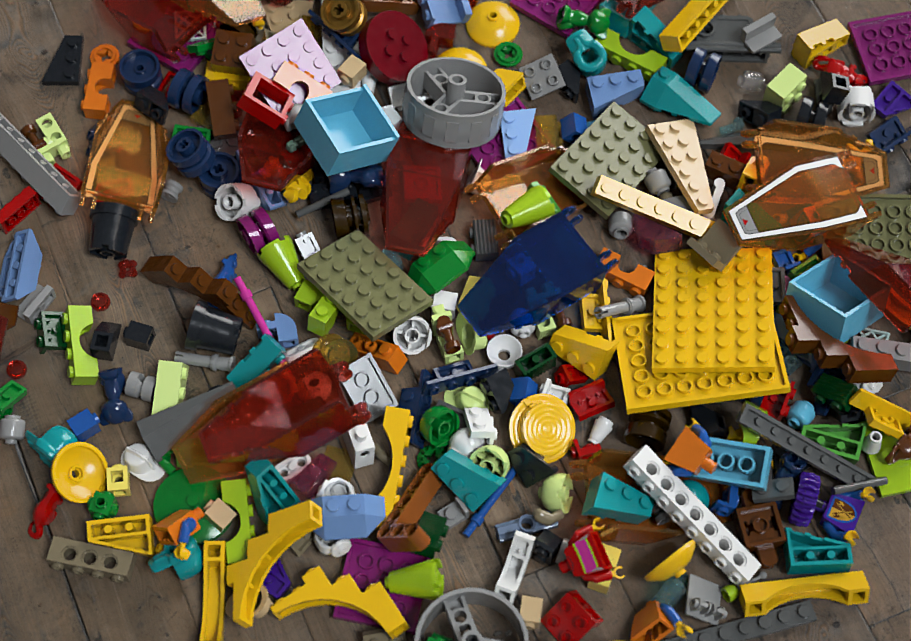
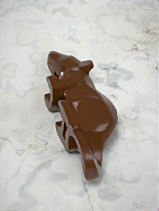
[884,425,911,465]

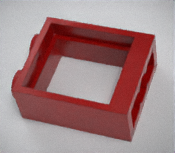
[236,71,295,130]

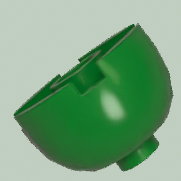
[419,405,460,447]

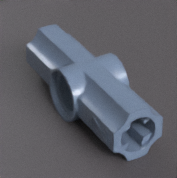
[494,510,559,543]

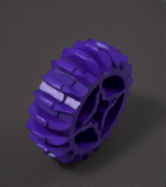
[788,472,821,527]

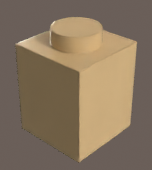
[338,54,367,88]
[203,497,237,532]
[520,595,543,630]

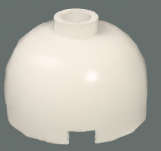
[392,315,432,355]

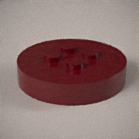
[359,10,428,86]

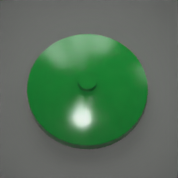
[153,466,236,546]

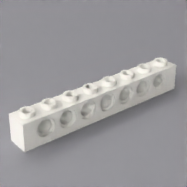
[623,445,761,586]

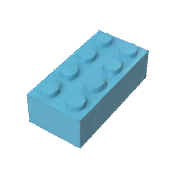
[685,437,773,491]

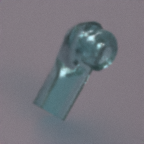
[719,117,745,136]

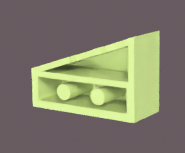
[152,360,189,415]

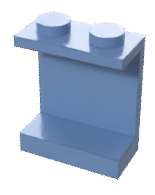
[417,0,473,27]

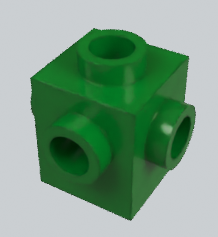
[87,491,119,520]

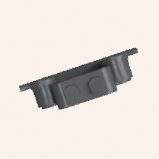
[686,14,781,63]

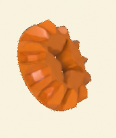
[90,44,120,64]

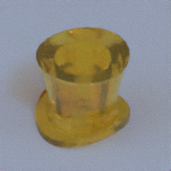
[311,333,358,375]

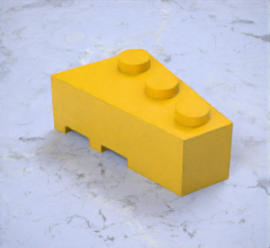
[791,19,850,70]
[549,325,619,380]
[86,514,155,558]

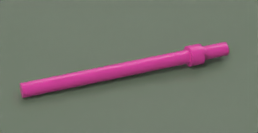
[233,276,296,381]

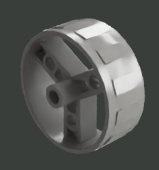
[402,57,506,149]
[414,588,529,641]

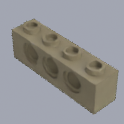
[46,536,137,583]

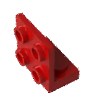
[541,590,604,641]

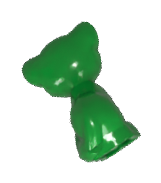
[556,5,611,40]

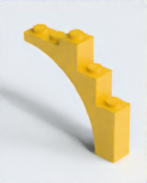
[226,500,322,628]
[270,566,410,640]

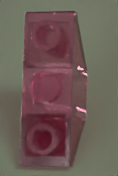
[632,213,683,255]
[289,453,338,500]

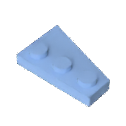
[500,108,536,164]

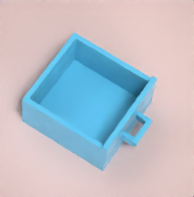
[294,84,400,176]
[786,250,893,343]

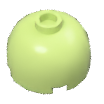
[469,444,510,478]
[538,473,573,514]

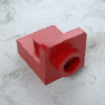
[553,364,589,388]
[570,438,602,464]

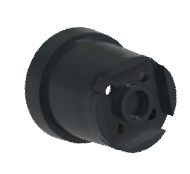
[89,202,140,261]
[185,300,243,356]

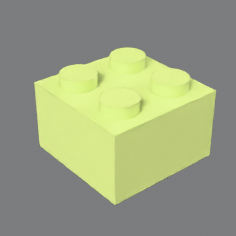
[762,63,807,115]

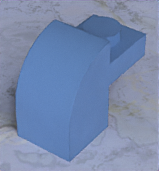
[256,313,299,349]

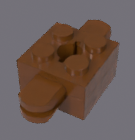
[732,489,787,570]

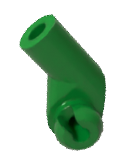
[158,449,177,475]

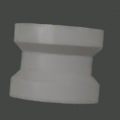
[160,180,183,203]

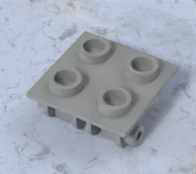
[519,53,566,101]
[685,574,727,626]

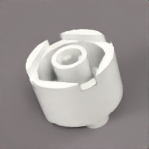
[836,86,876,127]
[214,183,261,221]

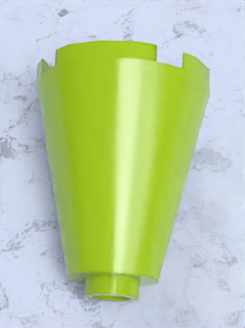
[500,185,555,228]
[257,235,305,291]
[385,558,444,600]

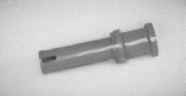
[594,295,646,319]
[174,351,236,373]

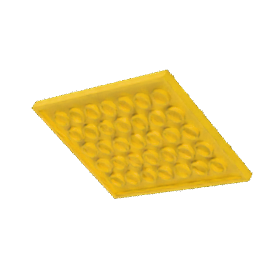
[652,247,775,373]
[611,312,790,414]

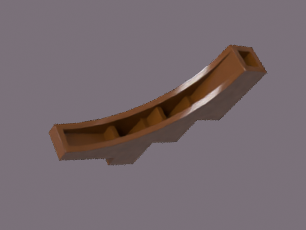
[140,255,262,330]
[778,295,898,383]

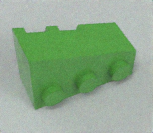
[799,423,867,465]

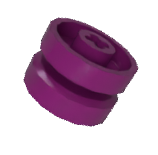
[236,206,280,256]

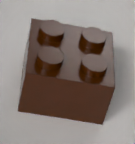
[210,29,256,76]

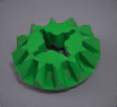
[494,42,523,68]
[417,445,446,469]

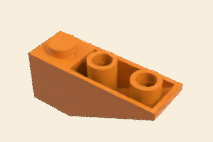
[345,332,408,375]

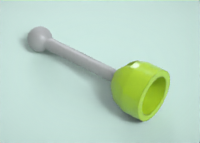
[721,571,767,603]

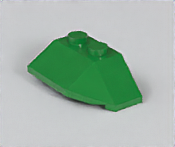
[408,240,475,295]

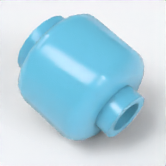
[786,400,815,430]

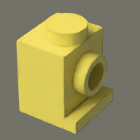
[106,464,131,497]

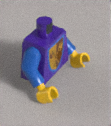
[815,486,876,547]

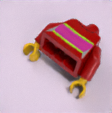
[559,517,625,583]

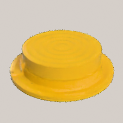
[508,394,575,464]

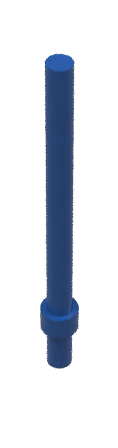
[462,466,517,538]

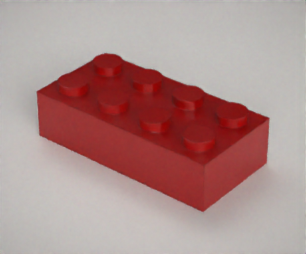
[0,186,41,235]

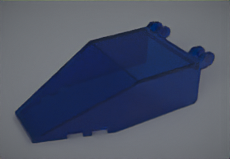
[457,205,619,337]

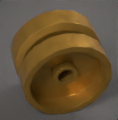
[320,0,367,37]

